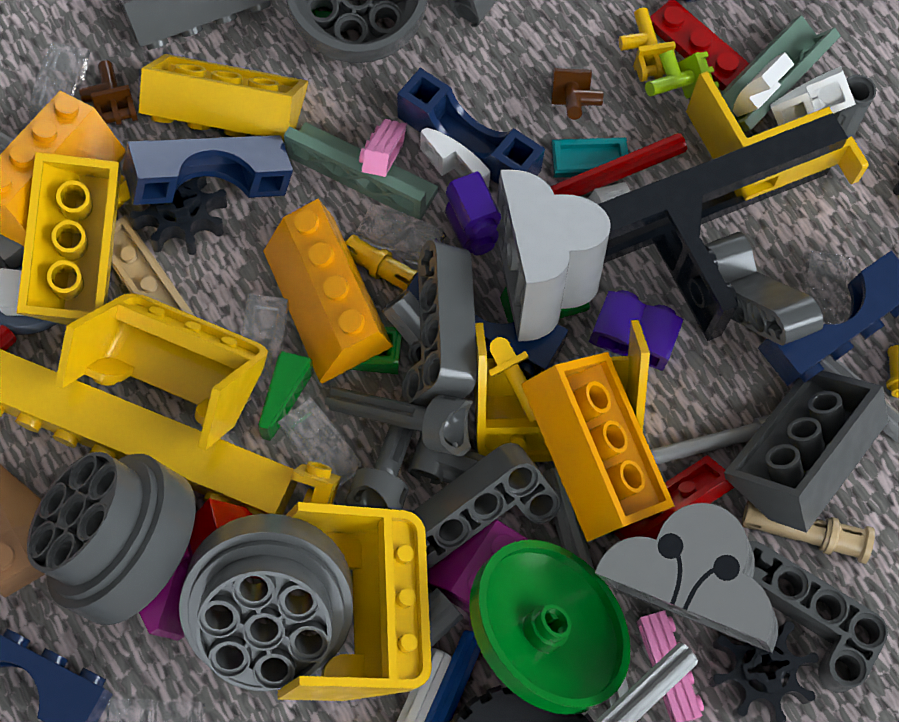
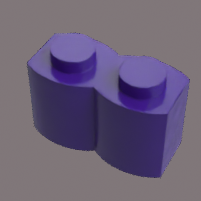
[445,171,501,256]
[588,290,684,371]

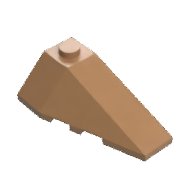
[0,464,45,598]

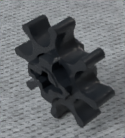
[129,176,227,255]
[709,621,819,722]

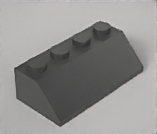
[117,0,271,50]
[724,370,889,533]

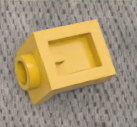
[291,461,342,505]

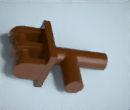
[79,60,138,125]
[551,68,604,120]

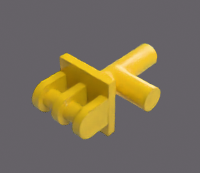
[619,7,676,82]
[489,337,536,422]

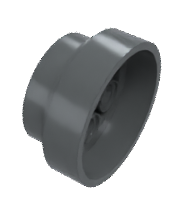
[286,0,427,63]
[27,452,196,625]
[179,514,353,691]

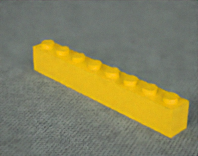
[0,349,298,515]

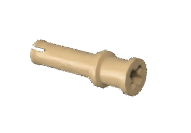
[741,501,875,564]

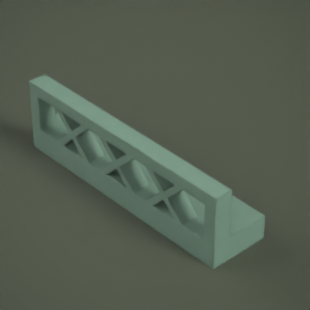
[721,15,841,132]
[284,122,438,222]

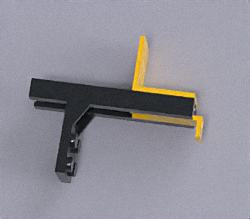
[598,71,869,341]

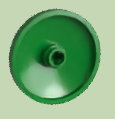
[469,540,631,715]

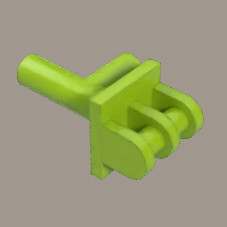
[645,50,719,99]

